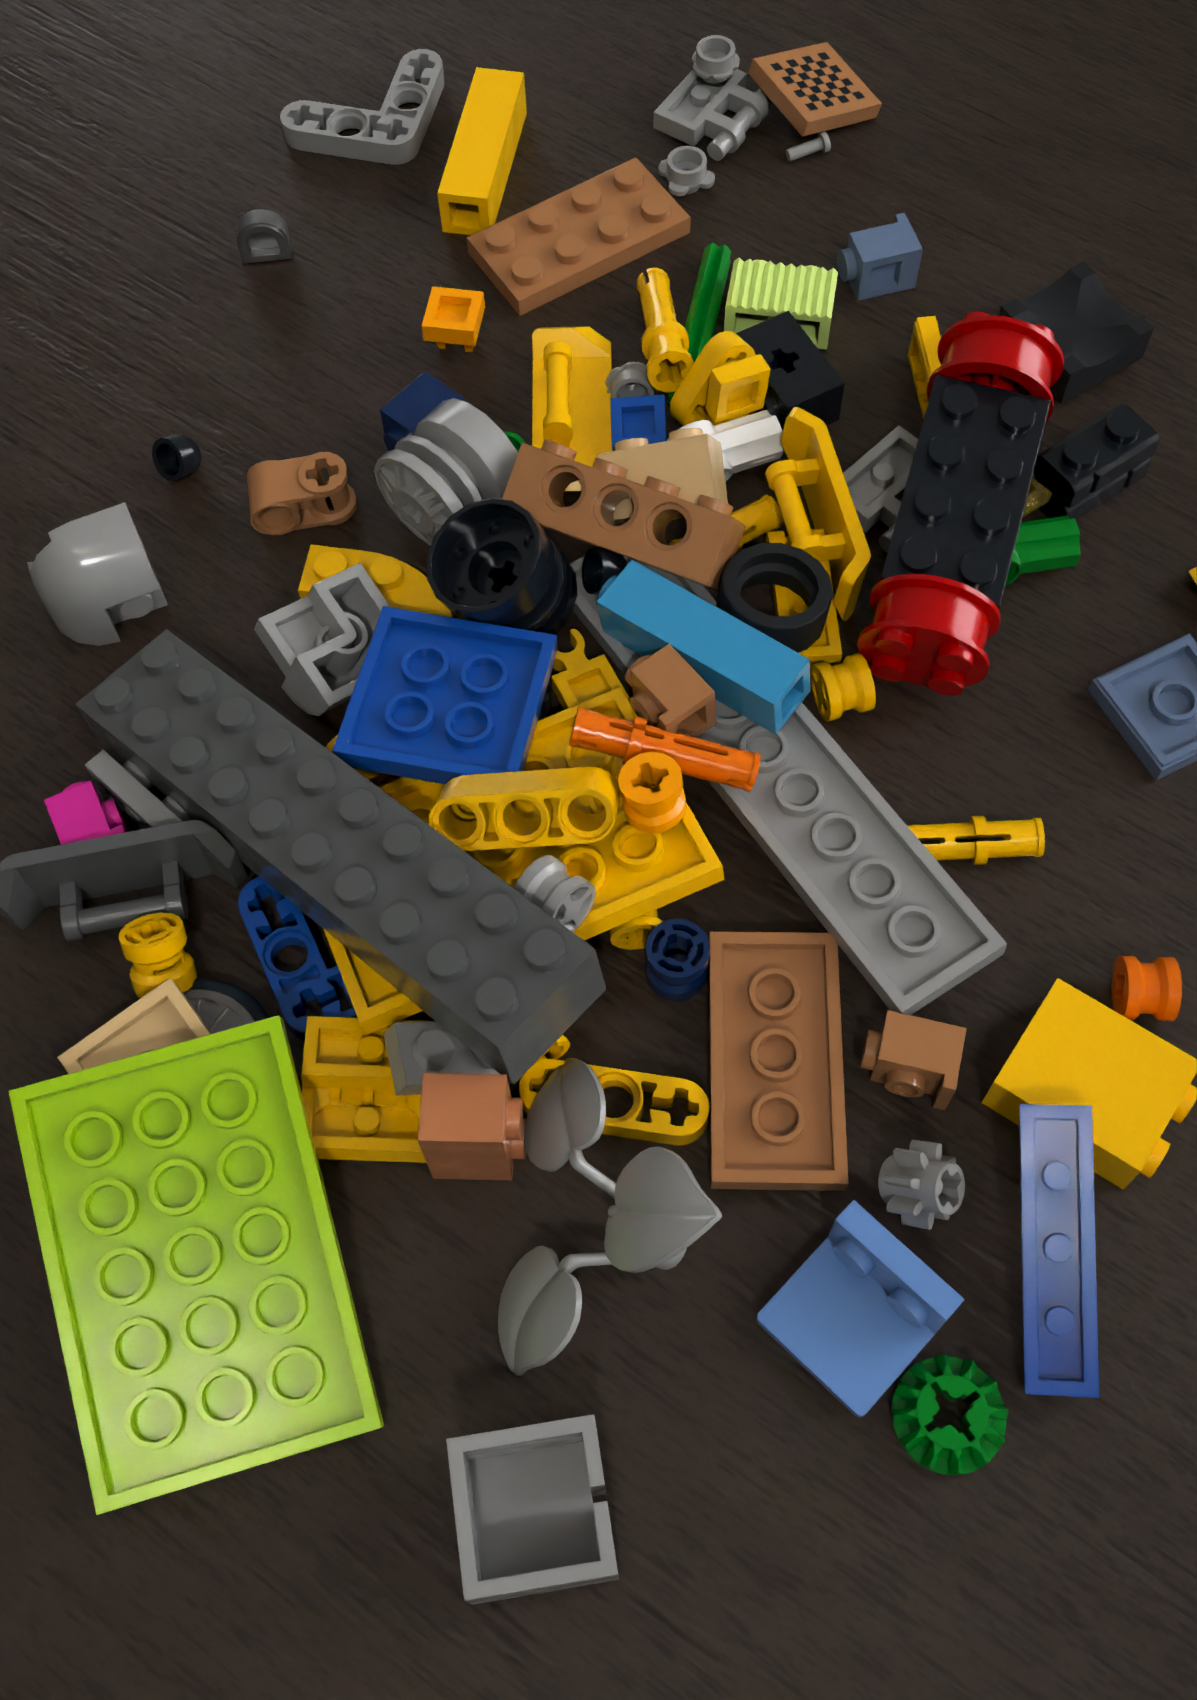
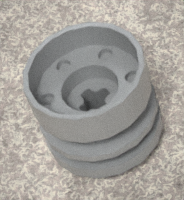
[374,398,518,546]

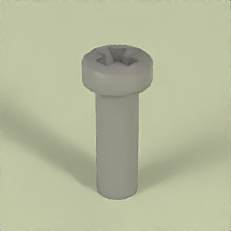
[785,132,831,162]

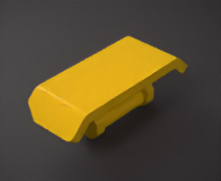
[532,326,613,492]
[765,407,871,622]

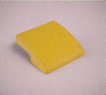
[301,1016,436,1163]

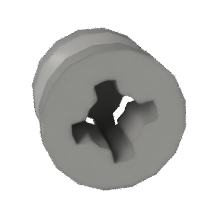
[514,855,596,932]

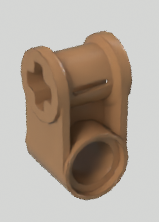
[247,452,358,535]

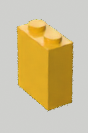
[981,978,1197,1190]

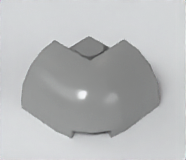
[27,502,168,646]
[254,563,390,716]

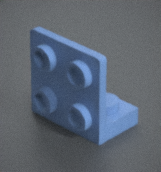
[756,1200,965,1418]

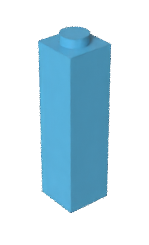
[596,560,811,735]

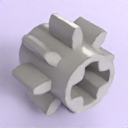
[878,1139,965,1230]

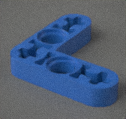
[238,877,358,1042]

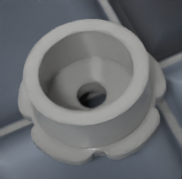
[692,35,740,84]
[605,362,656,398]

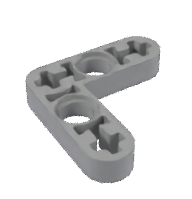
[280,49,445,165]

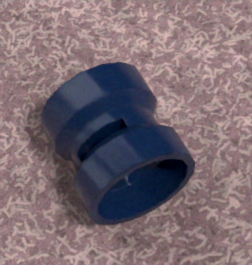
[645,918,710,1002]

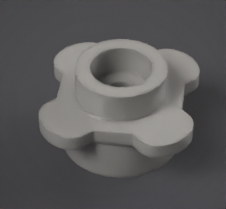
[658,146,715,196]

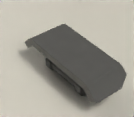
[0,820,248,942]

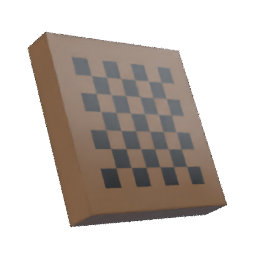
[748,42,882,137]

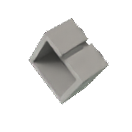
[446,1414,619,1605]

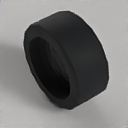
[716,543,833,653]

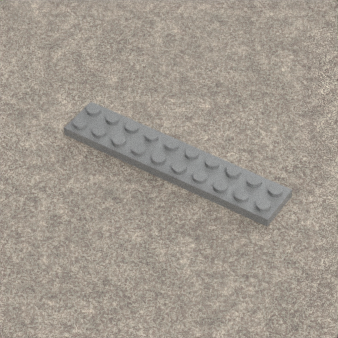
[570,555,1007,1015]

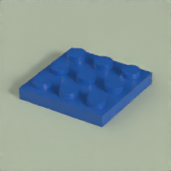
[332,606,557,784]

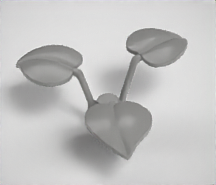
[498,1058,722,1376]

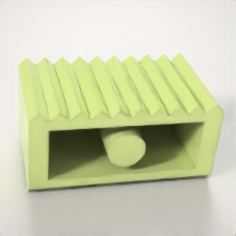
[724,257,838,350]

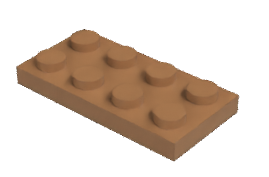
[466,157,691,316]
[709,932,849,1191]

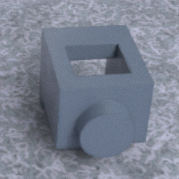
[837,213,923,301]

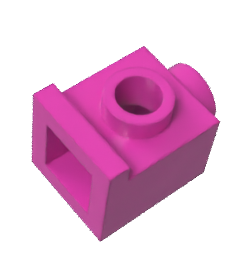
[44,780,128,845]

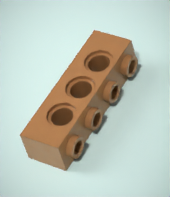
[502,440,746,591]

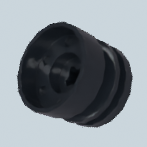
[426,498,578,635]

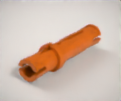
[569,707,761,792]

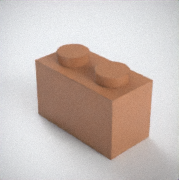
[418,1073,526,1181]

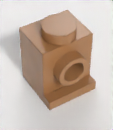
[625,644,716,738]
[860,1010,967,1111]

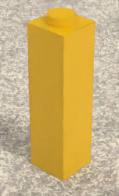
[437,67,527,235]

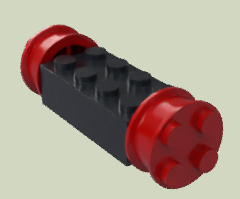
[857,312,1064,696]

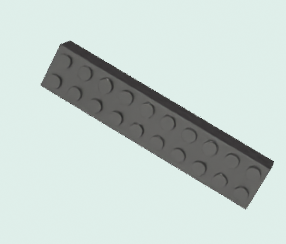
[75,629,606,1085]

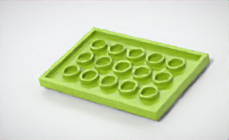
[8,1015,384,1515]

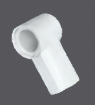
[667,410,784,482]

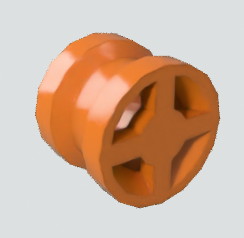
[1111,956,1182,1021]

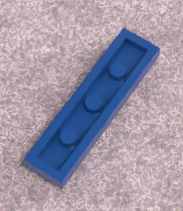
[1019,1104,1099,1398]

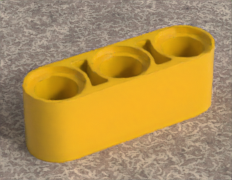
[428,767,620,851]

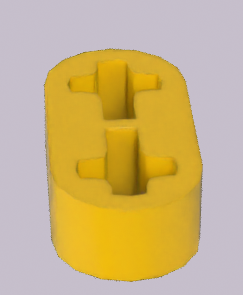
[670,331,755,426]

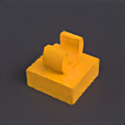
[422,286,485,352]

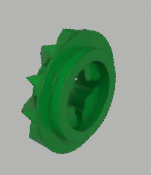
[891,1354,1009,1475]

